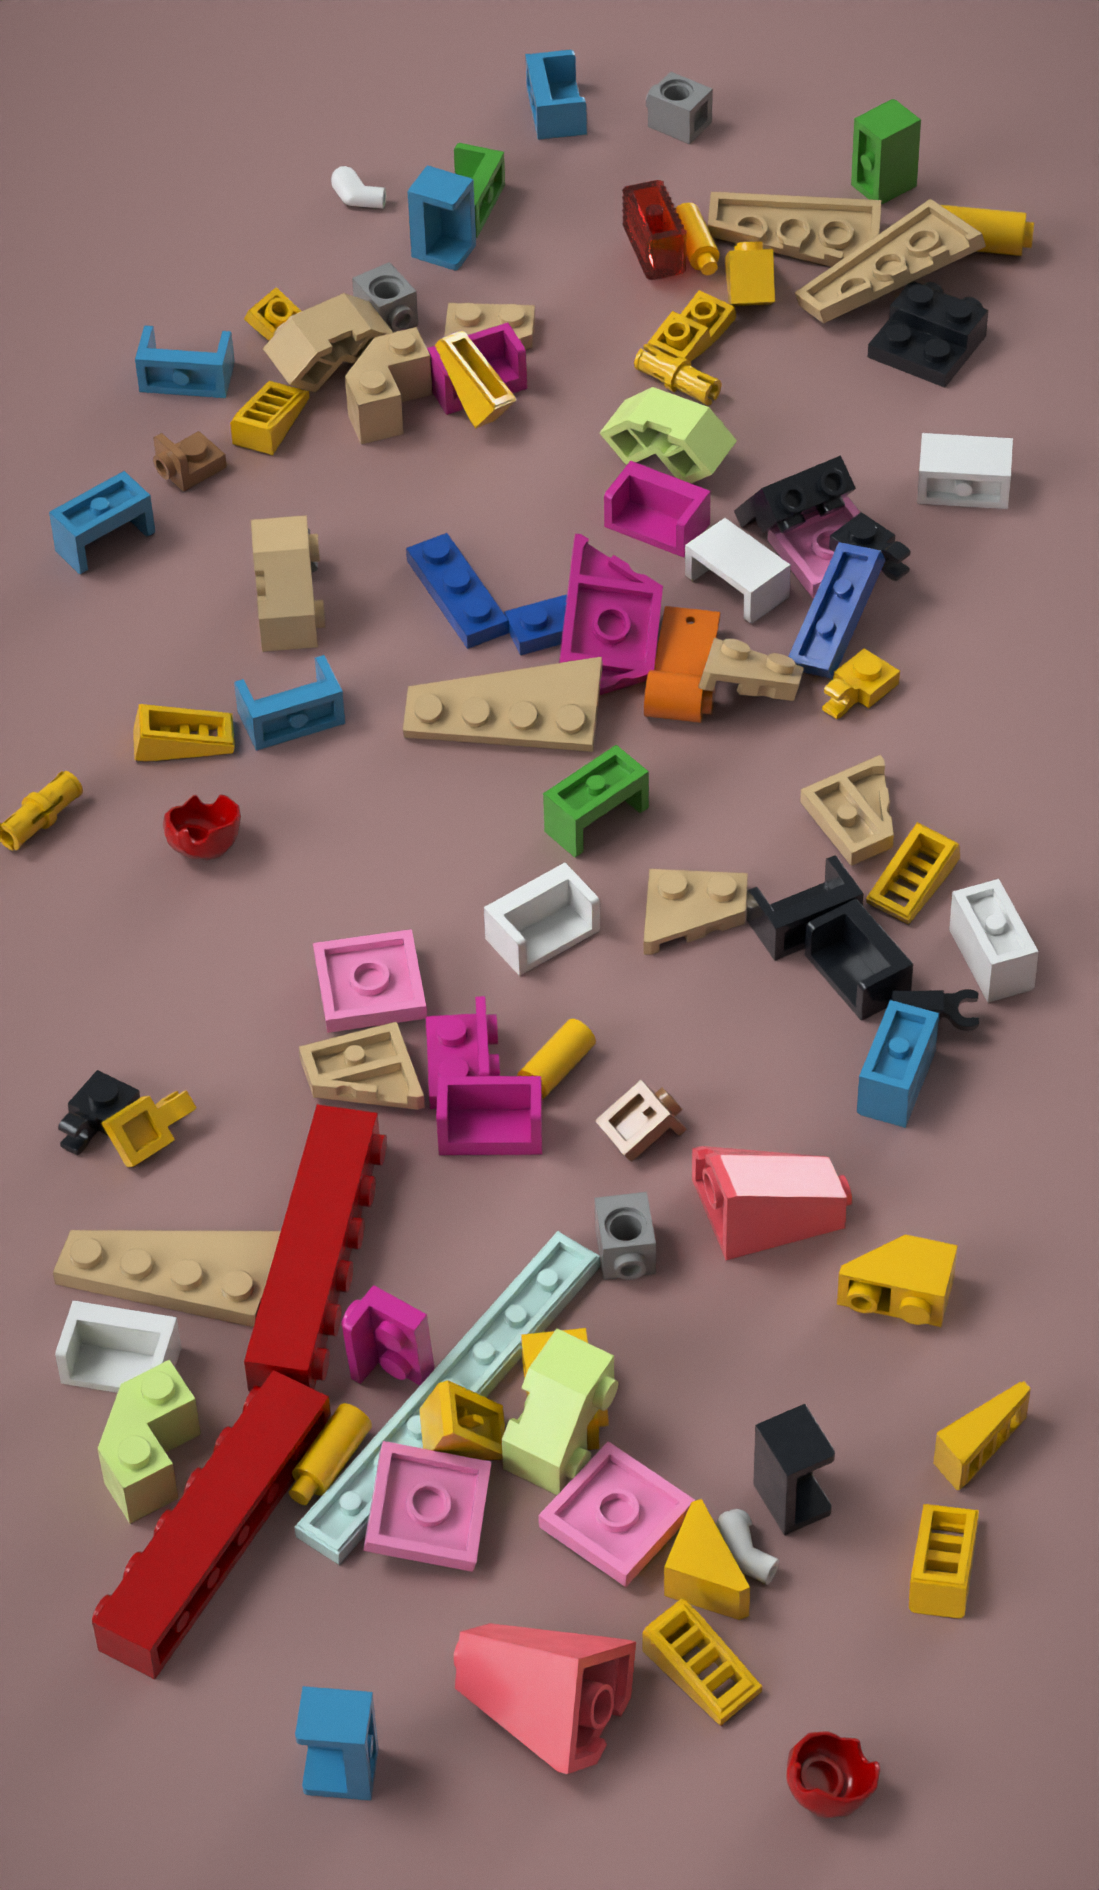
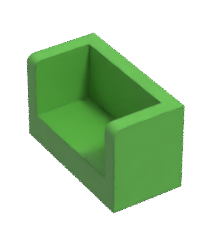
[851,99,921,205]
[454,143,505,238]
[543,745,649,857]

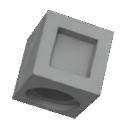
[646,72,713,144]
[352,262,418,333]
[594,1192,656,1280]

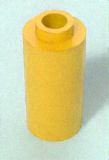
[941,205,1034,256]

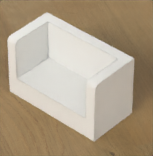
[917,433,1013,509]
[685,518,791,624]
[484,863,600,976]
[949,879,1039,1003]
[55,1301,182,1393]

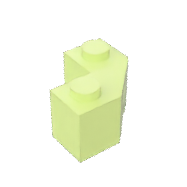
[599,387,737,484]
[502,1328,618,1495]
[98,1360,201,1524]

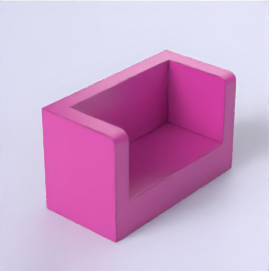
[427,322,527,415]
[604,461,711,558]
[436,1076,543,1155]

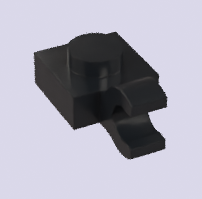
[829,512,911,581]
[890,989,979,1031]
[58,1070,140,1155]

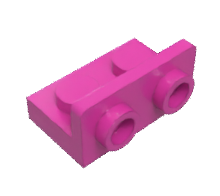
[426,996,500,1109]
[342,1285,435,1385]

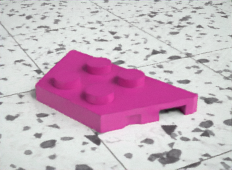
[559,533,663,696]

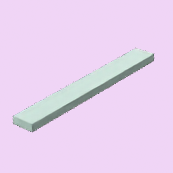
[294,1231,601,1565]

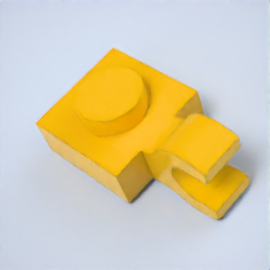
[822,648,900,719]
[101,1090,197,1167]

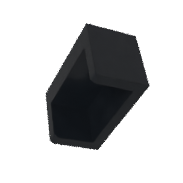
[746,855,864,961]
[805,899,913,1021]
[753,1404,835,1536]

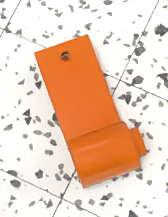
[644,606,721,723]

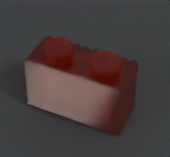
[622,180,687,280]

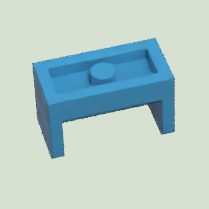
[525,50,587,140]
[407,165,476,271]
[135,325,235,398]
[49,471,155,574]
[234,655,345,751]
[857,1000,939,1128]
[295,1686,379,1801]

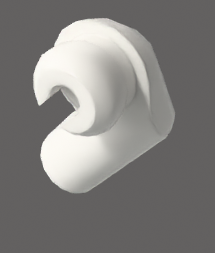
[331,166,386,209]
[716,1509,779,1585]

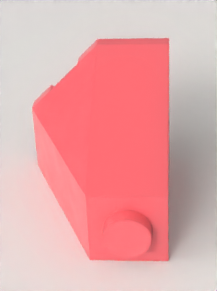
[692,1146,852,1260]
[454,1623,636,1774]

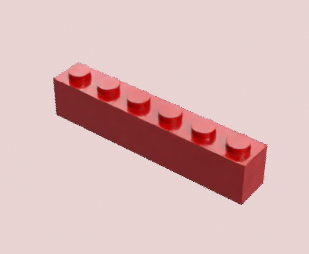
[244,1104,387,1391]
[92,1370,331,1679]

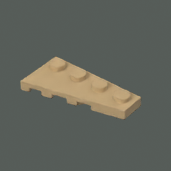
[708,192,882,267]
[795,199,986,324]
[403,657,603,752]
[53,1230,281,1327]

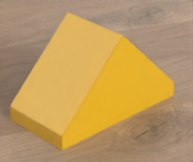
[419,1380,505,1460]
[664,1498,750,1620]

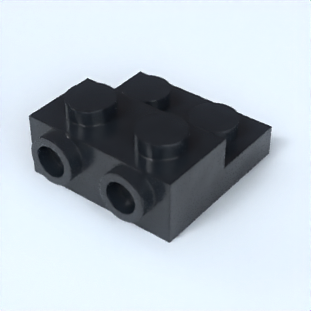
[867,281,988,388]
[734,455,856,533]

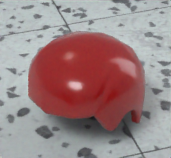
[163,795,241,860]
[786,1731,880,1818]

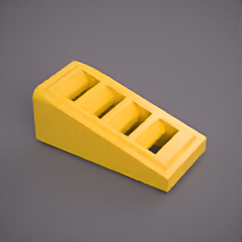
[435,330,516,429]
[230,381,310,455]
[133,704,235,761]
[866,822,960,925]
[933,1381,1031,1490]
[909,1504,979,1619]
[642,1598,762,1726]

